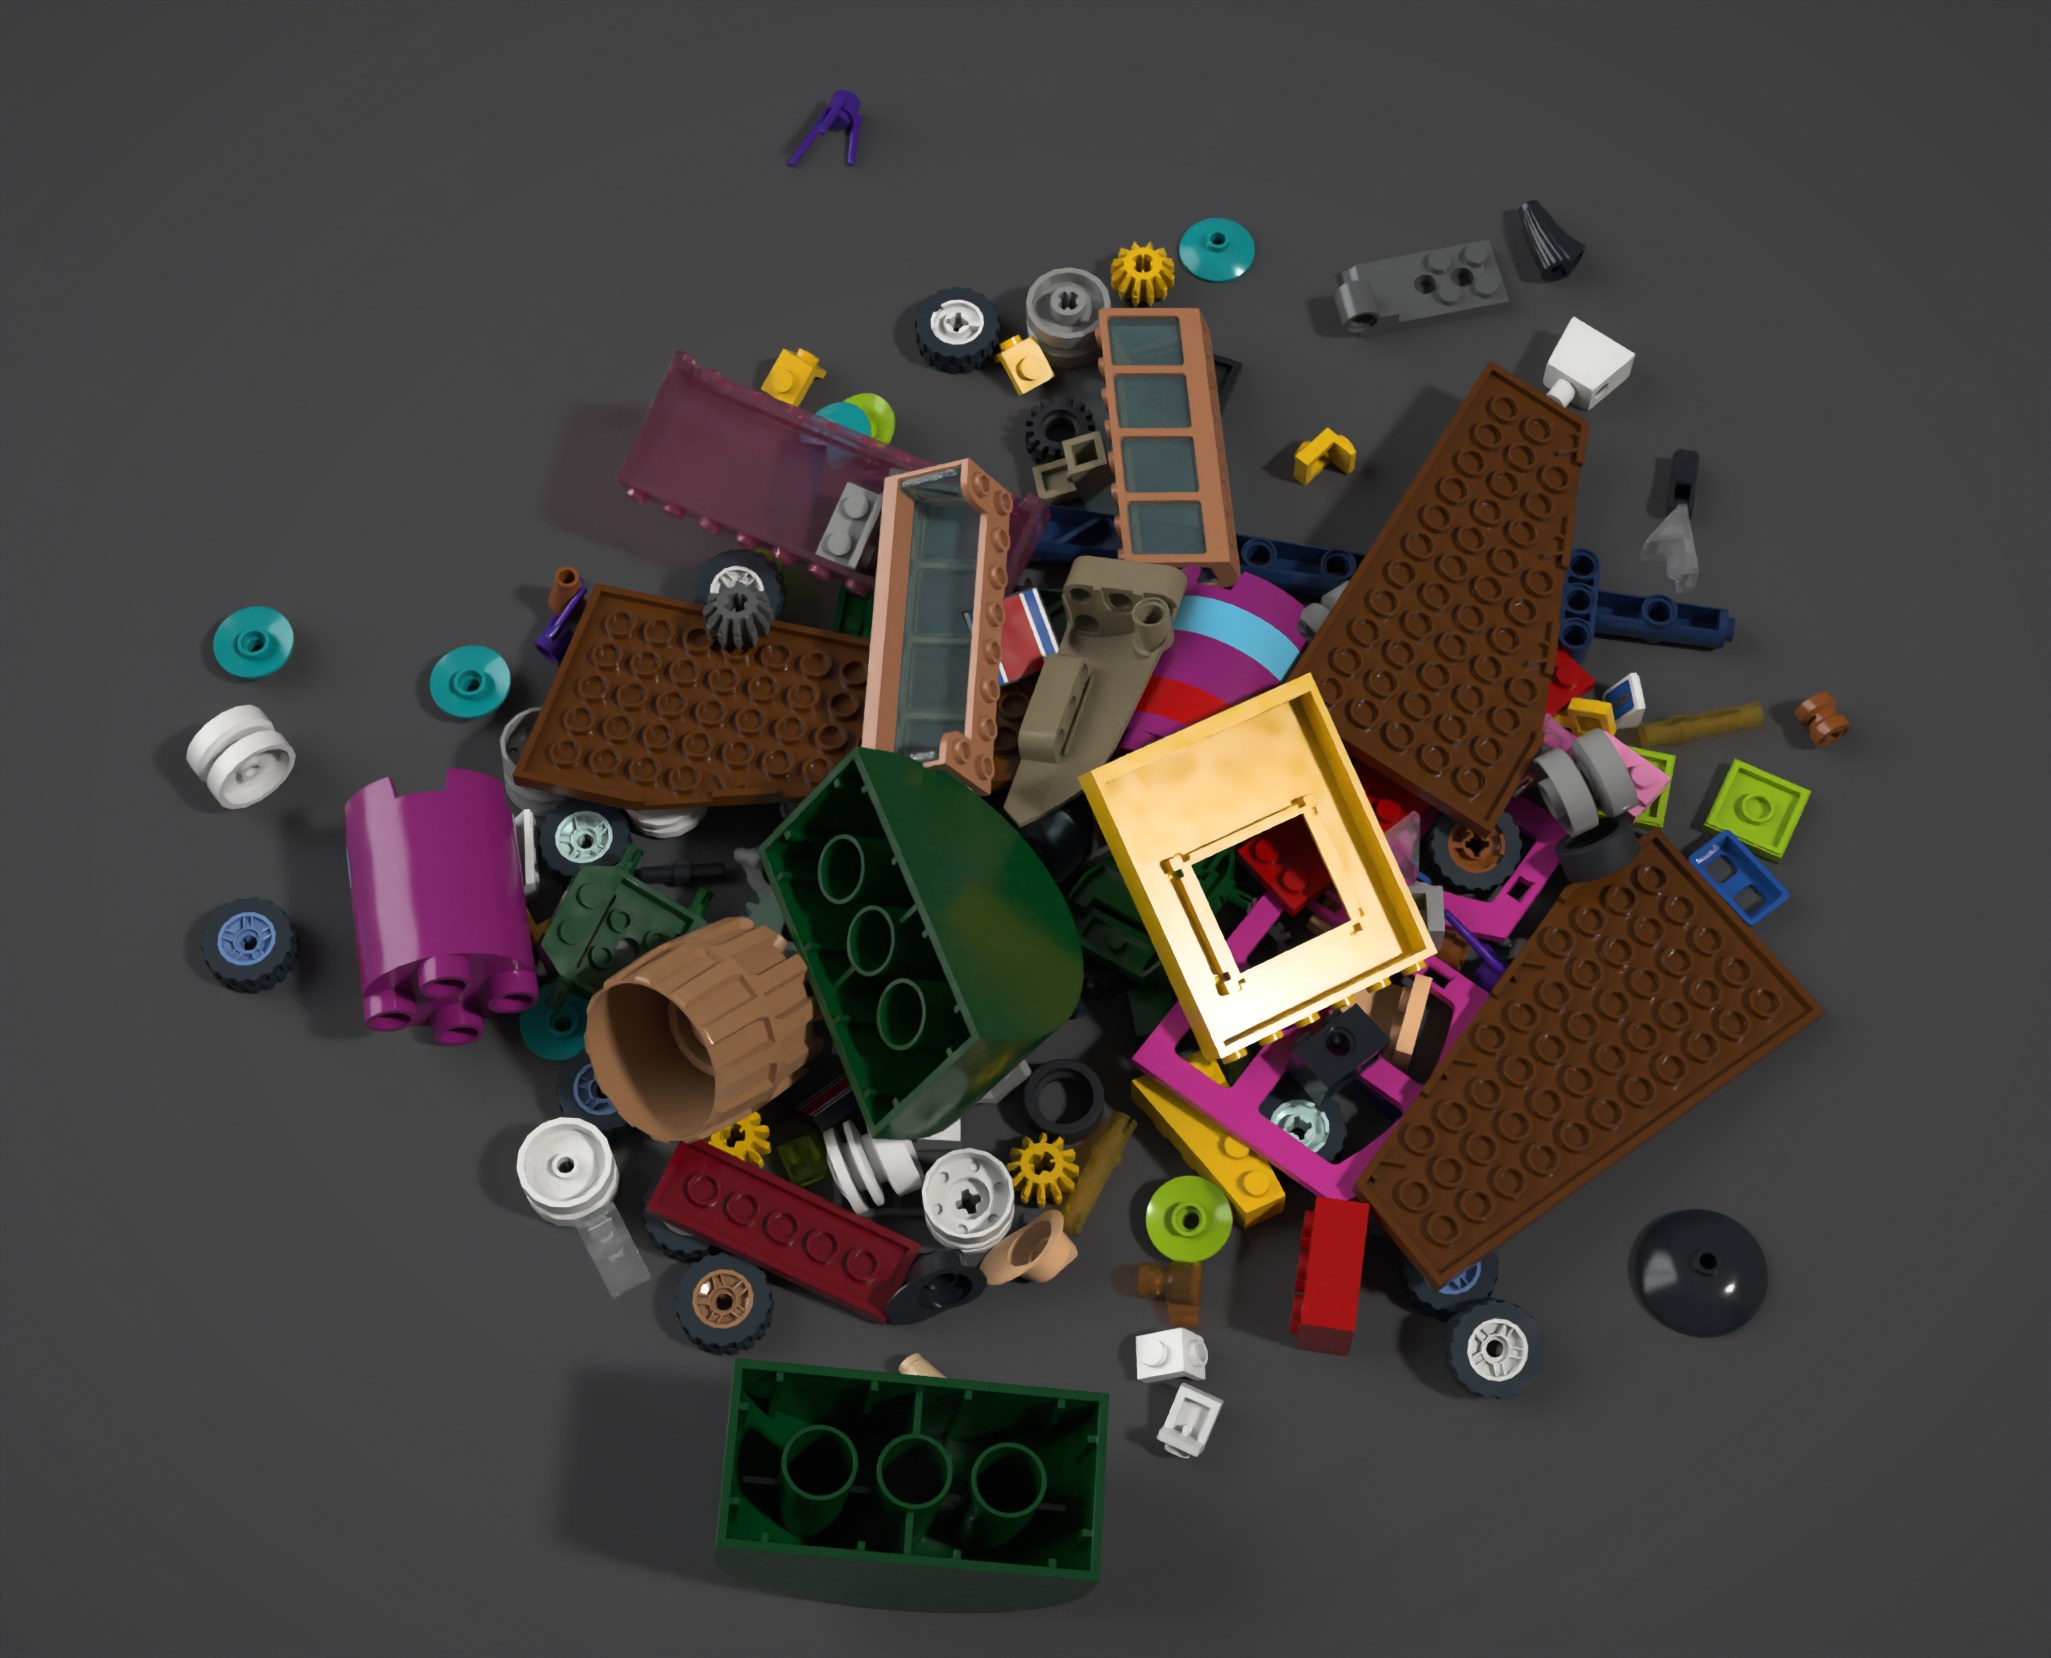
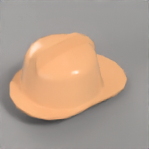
[980,1209,1078,1286]

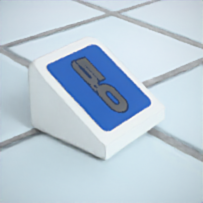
[1602,673,1646,729]

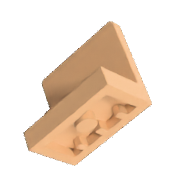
[1341,974,1433,1073]

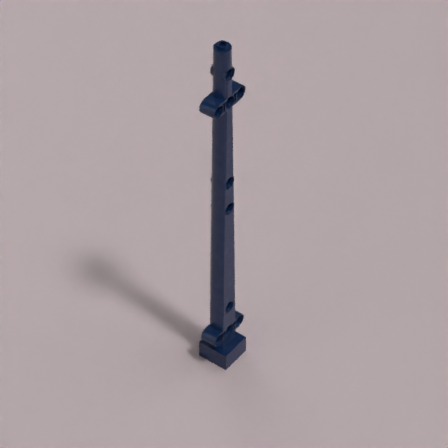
[765,441,1735,666]

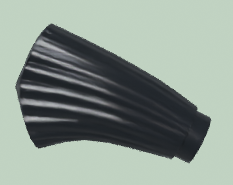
[1519,200,1586,282]

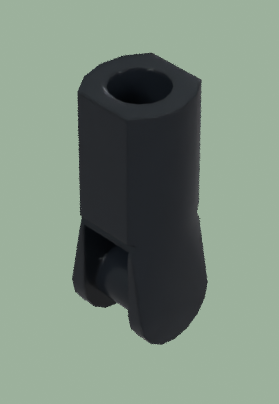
[1665,449,1700,520]

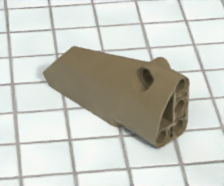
[1003,556,1188,828]

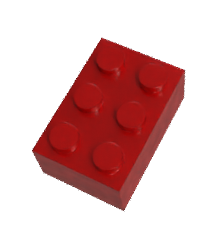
[1289,1196,1370,1357]

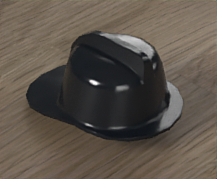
[886,1248,987,1325]

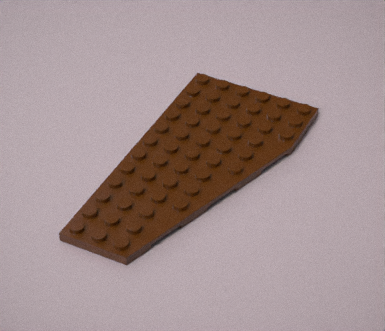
[1285,360,1590,839]
[512,583,1040,811]
[1352,827,1826,1293]

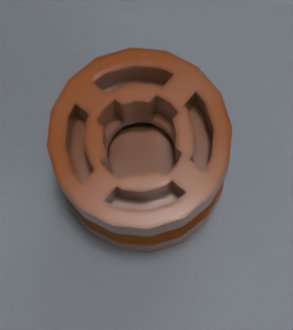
[1794,691,1851,748]

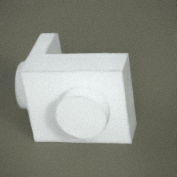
[1136,1327,1208,1383]
[1157,1382,1224,1458]

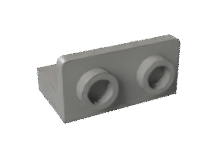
[814,482,883,577]

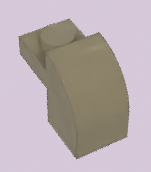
[1032,430,1114,505]

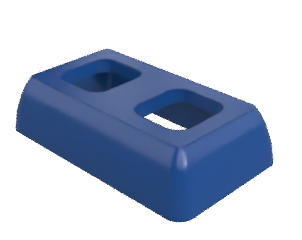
[1689,830,1790,927]

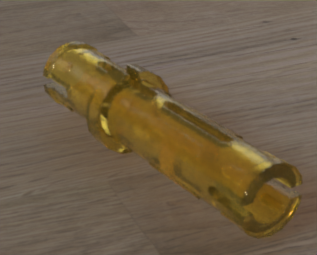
[1638,701,1764,749]
[1061,1111,1138,1237]

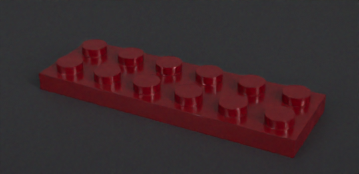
[645,1140,921,1325]

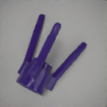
[789,90,863,167]
[533,577,587,664]
[1427,909,1509,994]

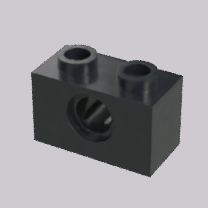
[1285,1003,1391,1106]

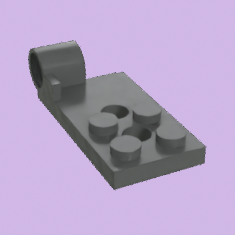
[1334,239,1509,338]

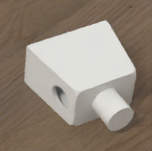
[1543,317,1635,410]

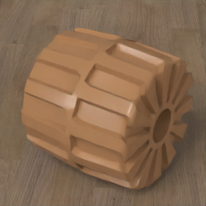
[584,917,825,1144]

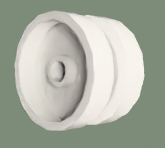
[186,705,296,809]
[516,1117,620,1227]

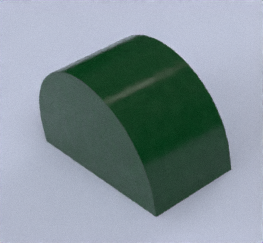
[757,746,1084,1140]
[714,1358,1109,1614]

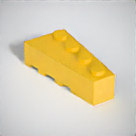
[1131,1051,1286,1229]

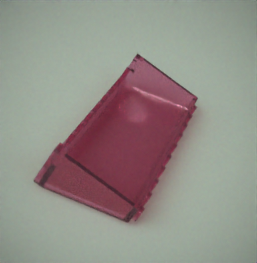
[617,349,1051,636]

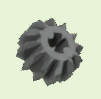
[703,579,774,651]

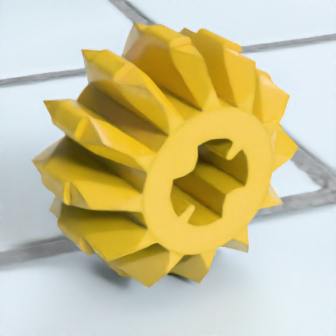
[1111,241,1175,307]
[702,1112,771,1169]
[1005,1132,1079,1209]

